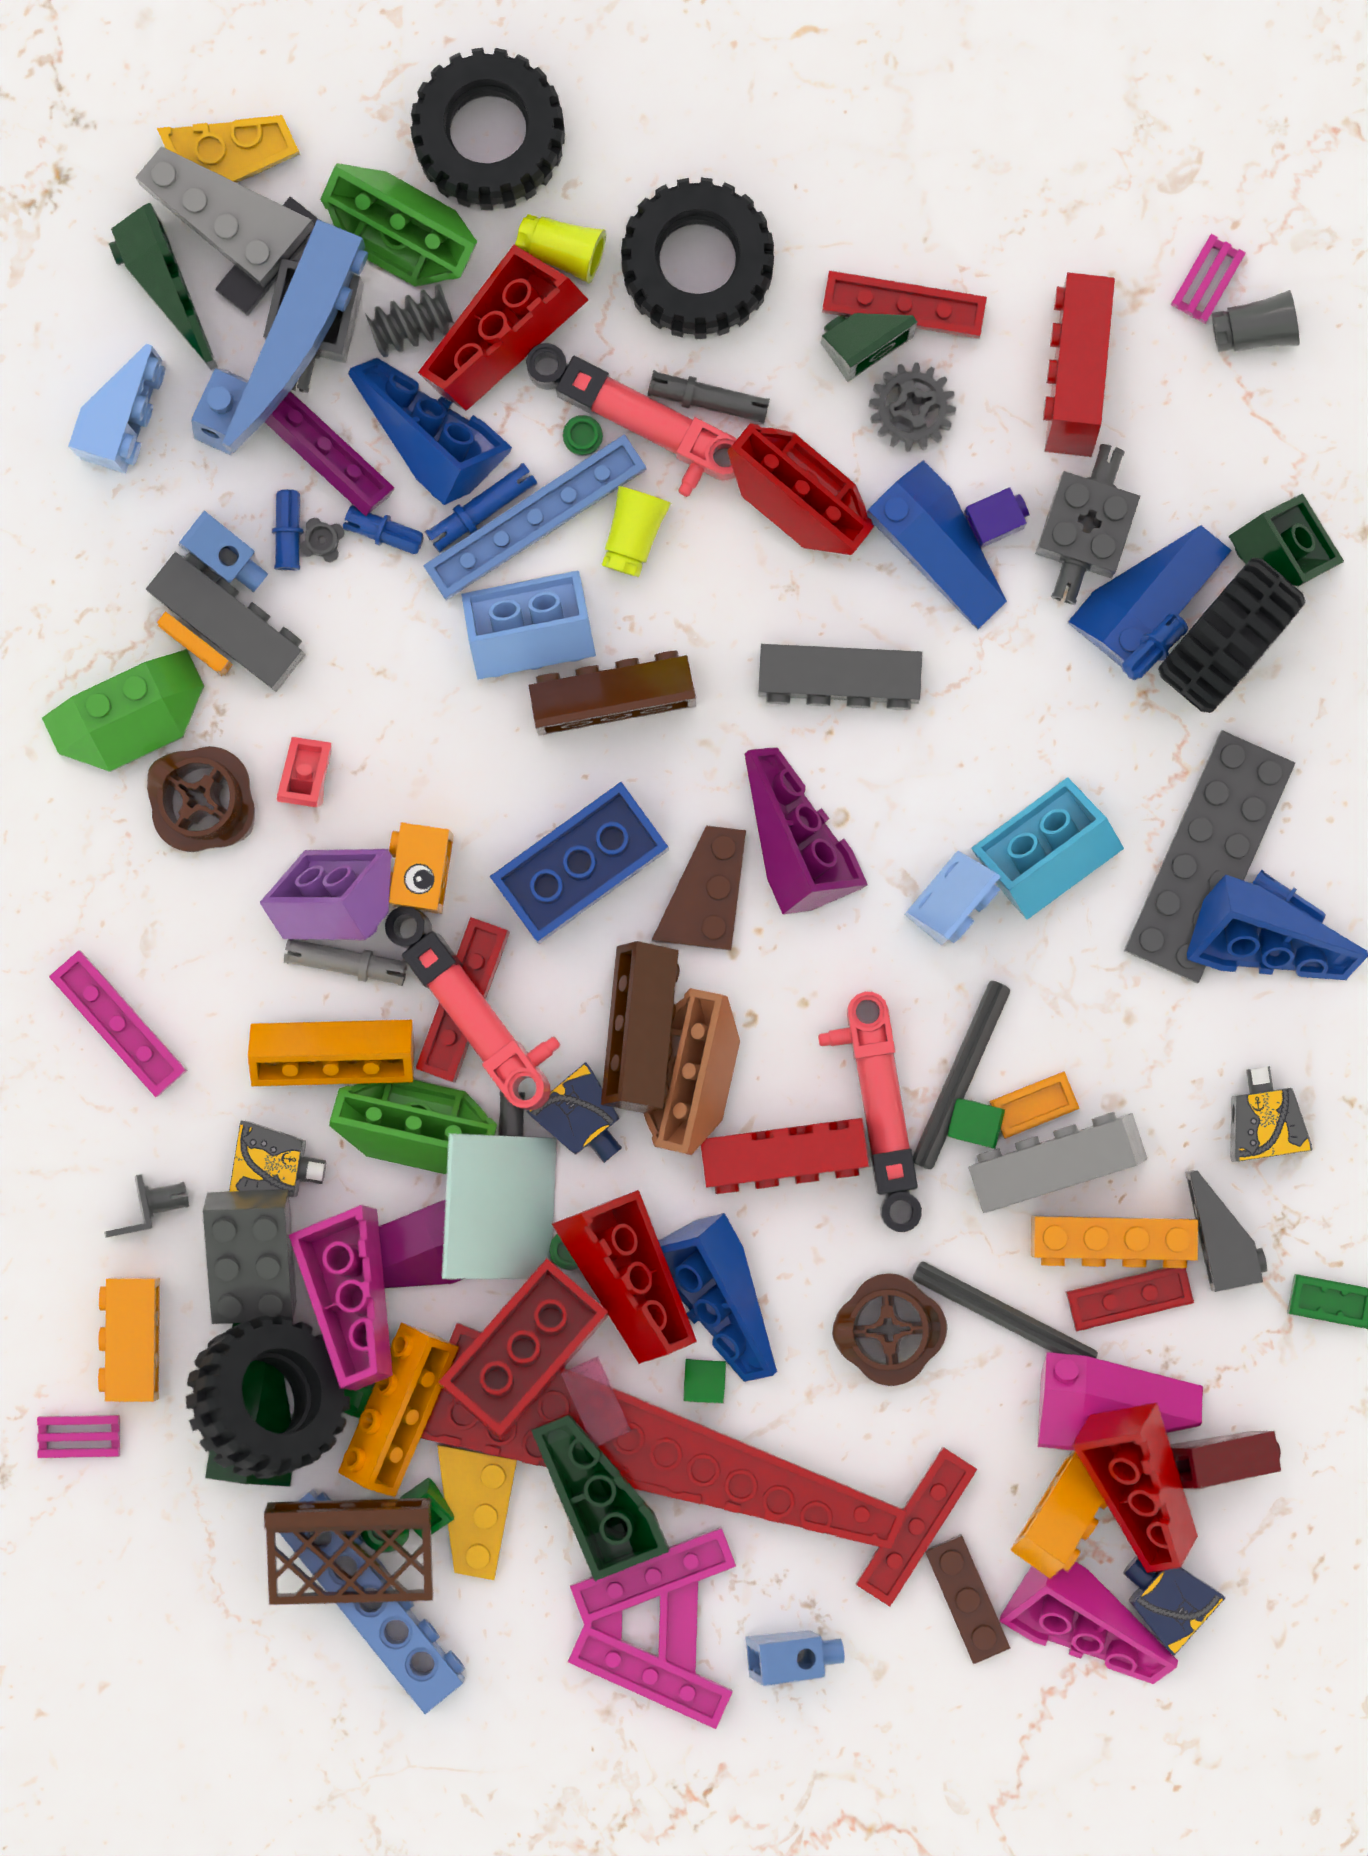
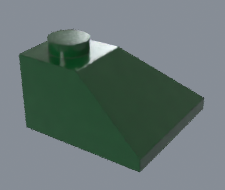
[821,313,917,382]
[1228,493,1344,587]

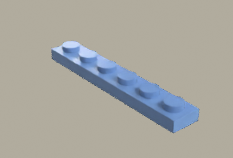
[423,434,647,600]

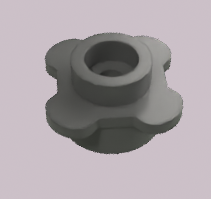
[300,518,345,562]

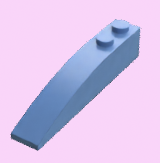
[222,219,368,453]

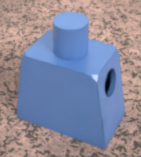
[191,368,249,455]
[178,511,268,592]
[745,1631,845,1686]

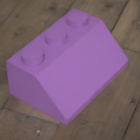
[259,849,391,940]

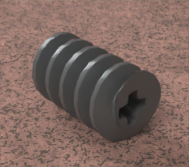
[365,284,454,358]

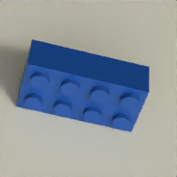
[489,782,669,944]

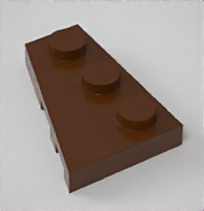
[651,825,746,951]

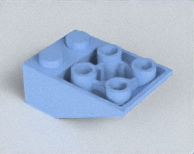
[68,344,166,474]
[904,851,1001,945]

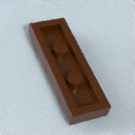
[925,1534,1010,1664]

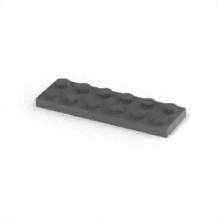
[1124,730,1296,983]

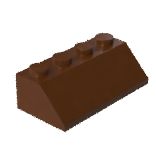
[528,650,696,736]

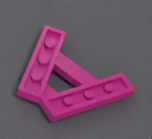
[568,1527,736,1729]

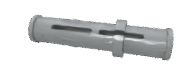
[284,939,407,986]

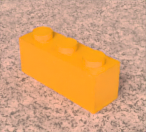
[98,1278,160,1402]
[1010,1451,1107,1578]

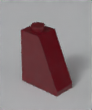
[1170,1431,1281,1489]

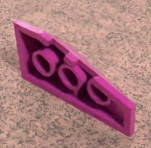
[1037,1352,1203,1451]

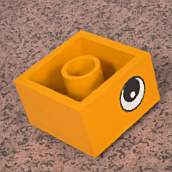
[389,822,454,914]

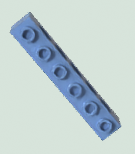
[280,1489,465,1714]

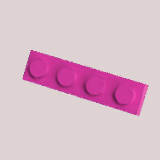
[49,950,188,1097]

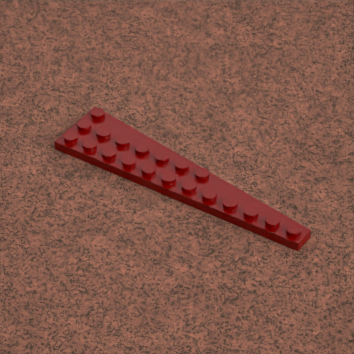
[421,1322,907,1550]

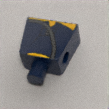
[526,1062,622,1163]
[1123,1556,1225,1656]

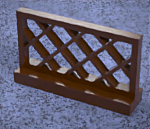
[264,1498,433,1605]

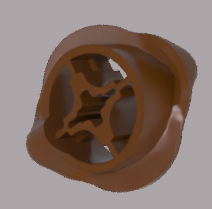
[147,746,255,852]
[832,1273,948,1386]

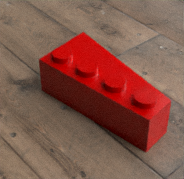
[1043,272,1115,457]
[552,1190,697,1364]

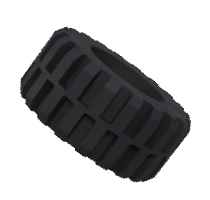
[410,47,565,210]
[621,177,774,339]
[1158,558,1305,713]
[186,1315,350,1478]

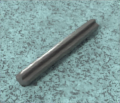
[913,981,1010,1169]
[913,1262,1098,1358]

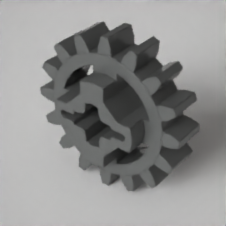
[869,362,956,452]

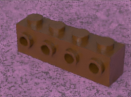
[601,941,680,1113]

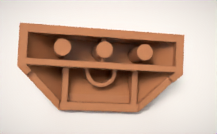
[644,988,740,1155]

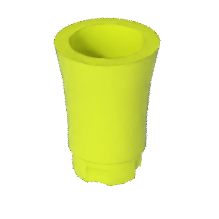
[515,214,606,284]
[602,486,672,578]

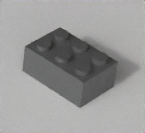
[202,1189,297,1324]

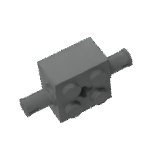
[263,258,364,393]
[1035,444,1140,605]

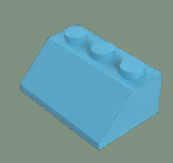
[971,777,1124,920]

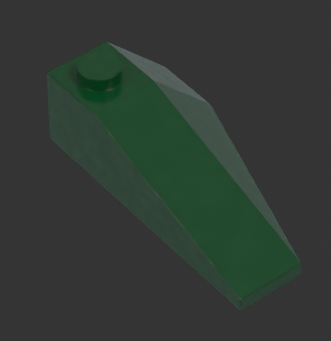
[109,203,218,370]
[531,1414,670,1581]

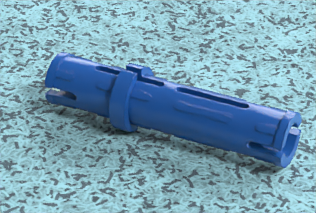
[425,463,537,553]

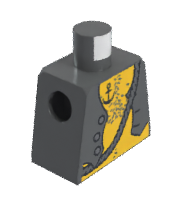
[1230,1066,1312,1162]
[229,1121,326,1197]

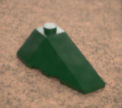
[205,1323,293,1487]

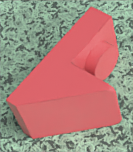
[277,737,331,808]

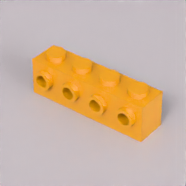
[248,1020,415,1086]
[1031,1216,1198,1268]
[338,1322,459,1497]

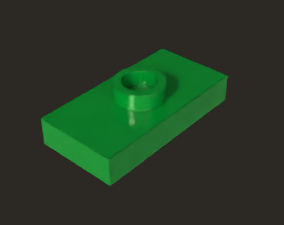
[1287,1274,1368,1329]

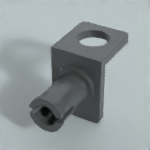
[104,1174,189,1238]

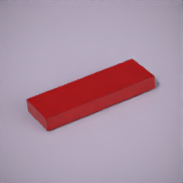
[1066,1268,1194,1332]

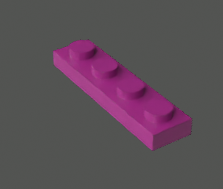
[264,391,395,516]

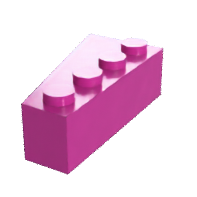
[289,1205,393,1390]

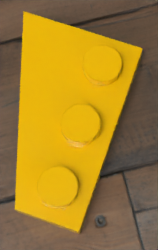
[157,115,300,183]
[437,1444,517,1580]

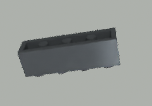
[146,551,306,692]
[758,644,922,710]

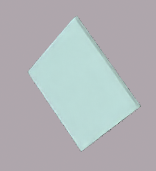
[442,1134,557,1279]

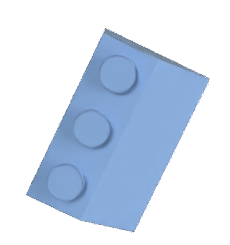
[461,570,596,680]

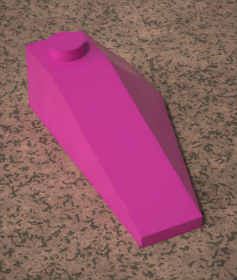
[999,1561,1178,1684]

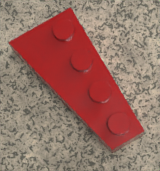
[418,245,589,411]
[701,1118,869,1194]
[1072,1402,1198,1573]

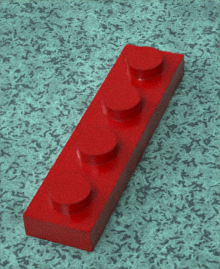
[822,270,987,339]
[415,917,510,1083]
[855,1446,978,1607]

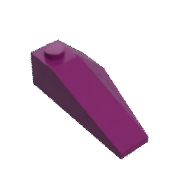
[744,747,868,915]
[379,1199,463,1288]

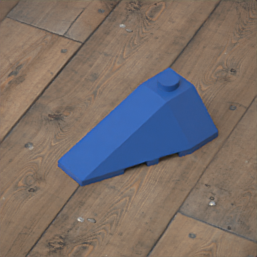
[348,358,512,505]
[867,460,1007,630]
[1067,525,1232,668]
[1187,875,1368,980]
[658,1213,777,1382]

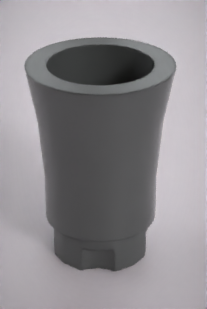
[1211,290,1300,352]

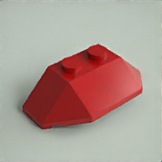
[727,423,874,555]

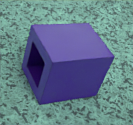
[964,487,1029,548]

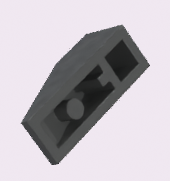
[1185,1170,1267,1292]

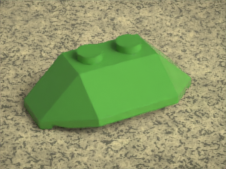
[320,163,477,287]
[42,649,204,772]
[329,1080,497,1174]

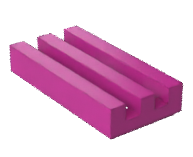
[1171,233,1246,324]
[37,1415,120,1458]

